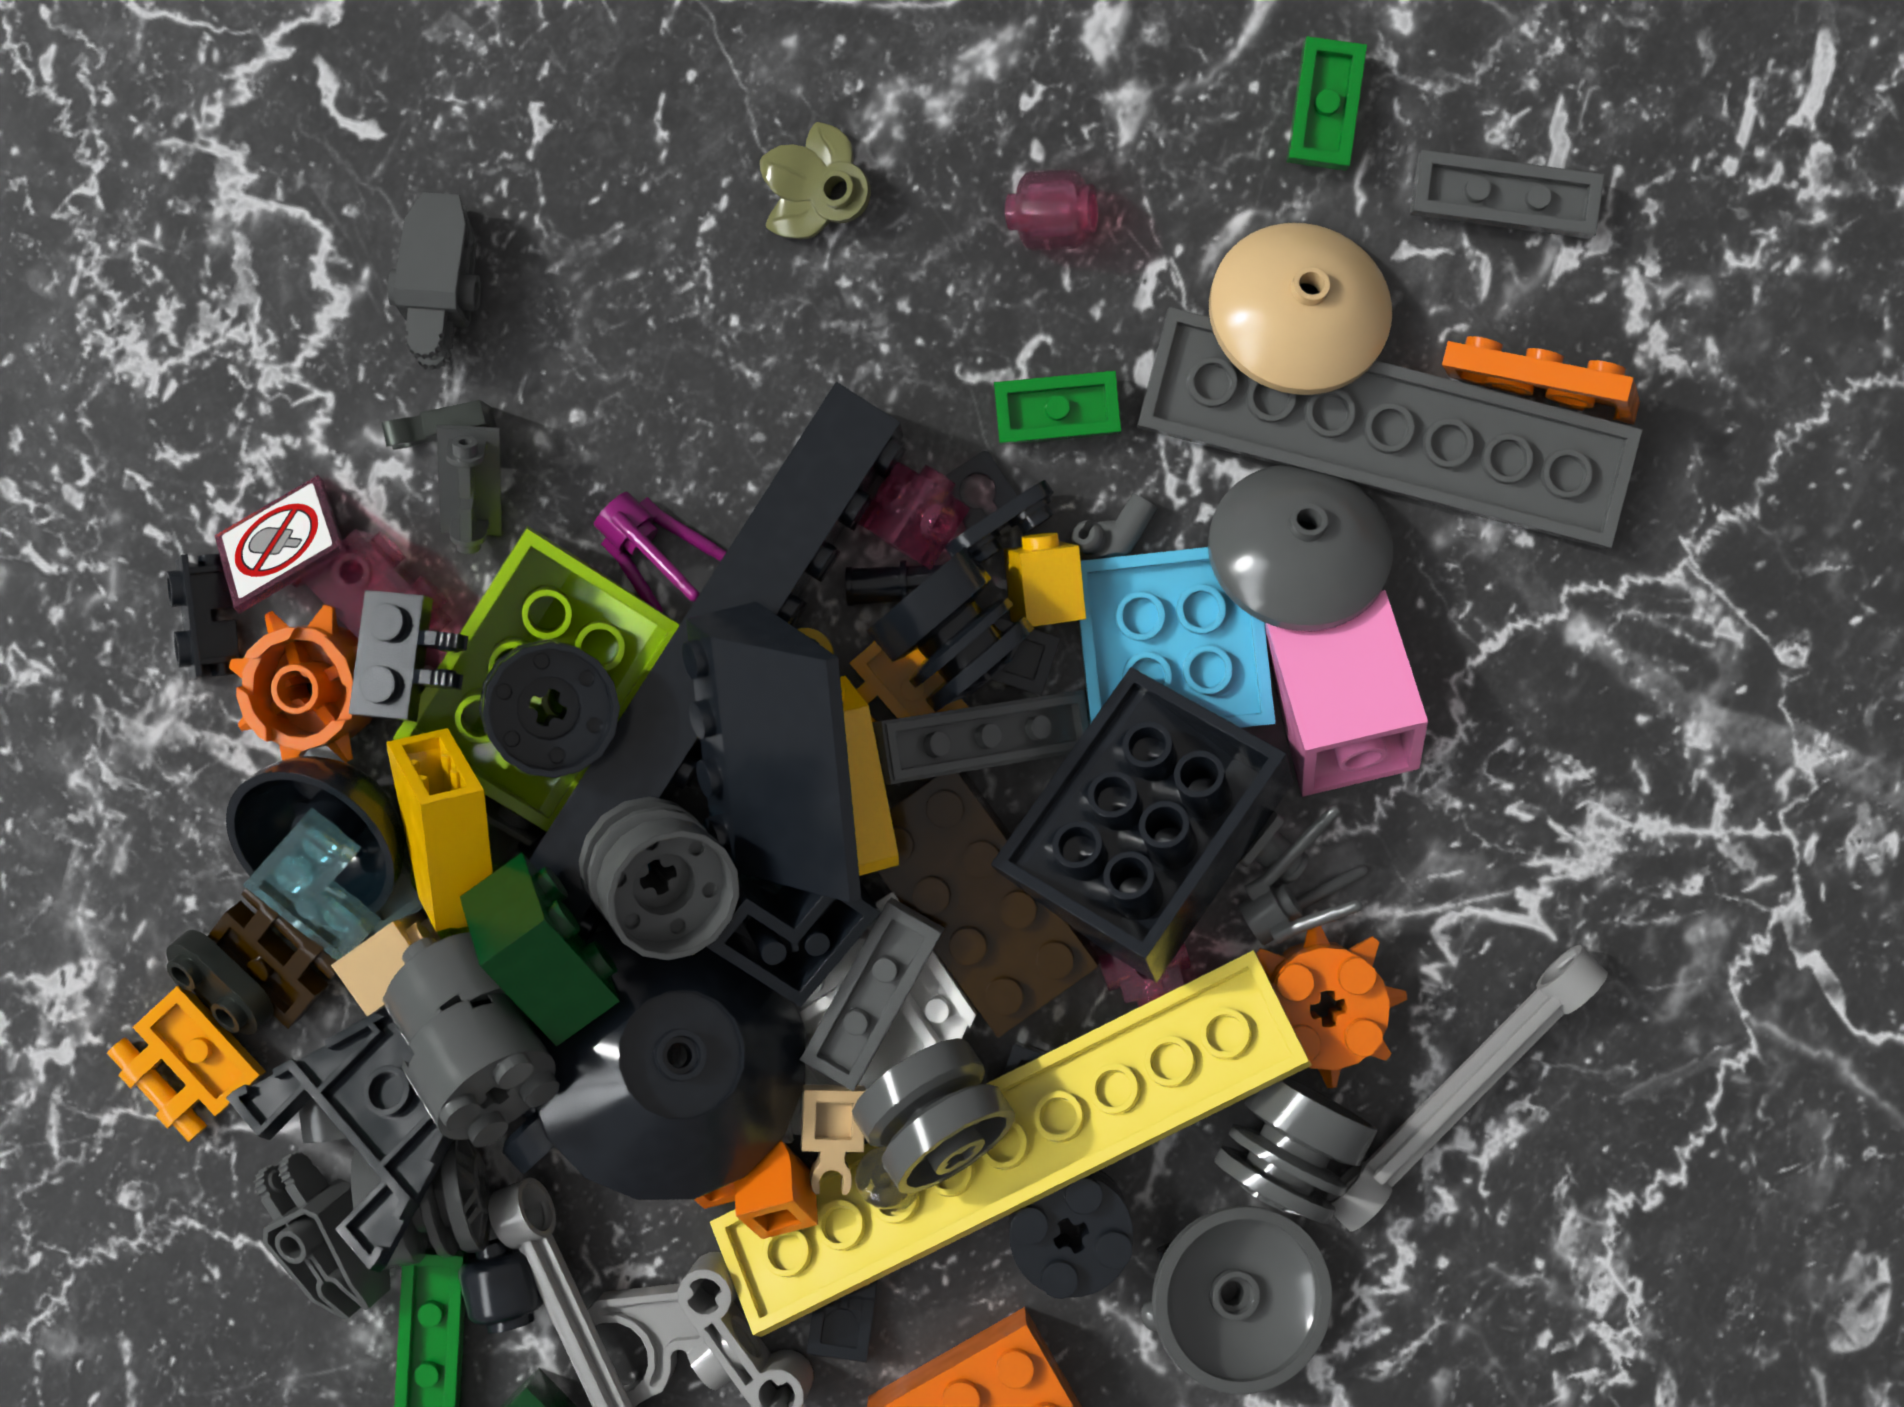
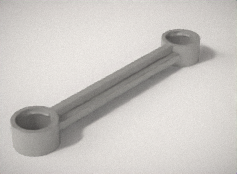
[1324,945,1608,1231]
[488,1178,632,1407]

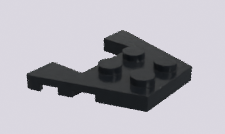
[226,1007,454,1272]

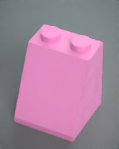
[1265,590,1428,797]

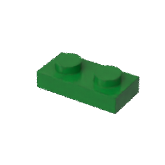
[1286,36,1367,171]
[994,371,1121,445]

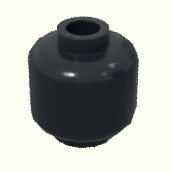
[458,1238,544,1334]

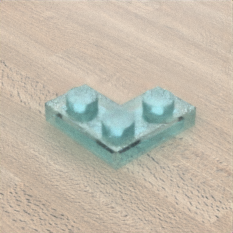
[243,808,381,961]

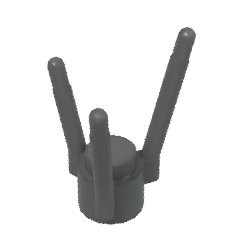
[1239,805,1368,946]

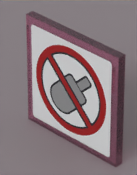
[214,475,346,614]

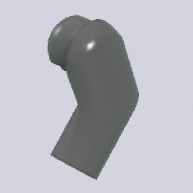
[1071,493,1158,560]

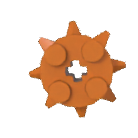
[229,604,372,763]
[1256,926,1407,1088]

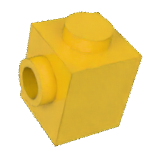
[1004,533,1086,627]

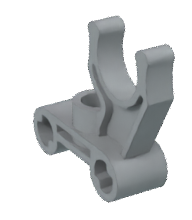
[587,1252,814,1407]

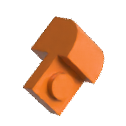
[694,1140,818,1239]

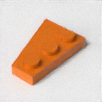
[1442,336,1640,425]

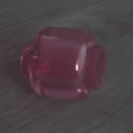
[1005,169,1098,251]

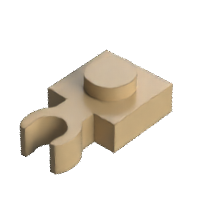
[800,1084,866,1195]

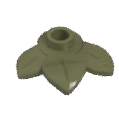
[759,122,871,240]

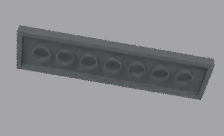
[1136,307,1643,549]

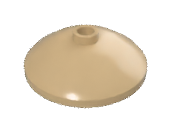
[1209,223,1392,395]

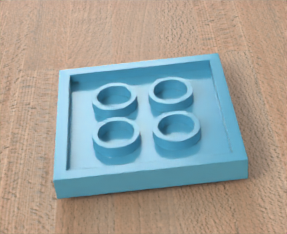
[1079,547,1275,728]

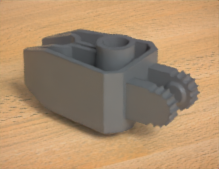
[388,192,481,371]
[253,1151,390,1320]

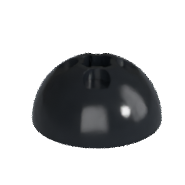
[226,756,404,923]

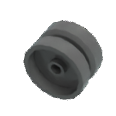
[852,1038,1015,1194]

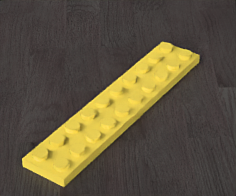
[710,950,1312,1337]

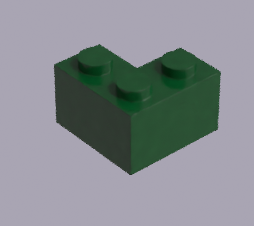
[460,853,620,1046]

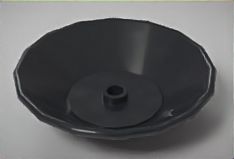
[529,927,806,1200]

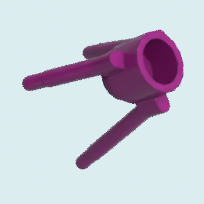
[594,491,727,613]

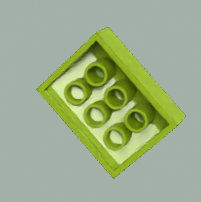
[393,526,680,832]

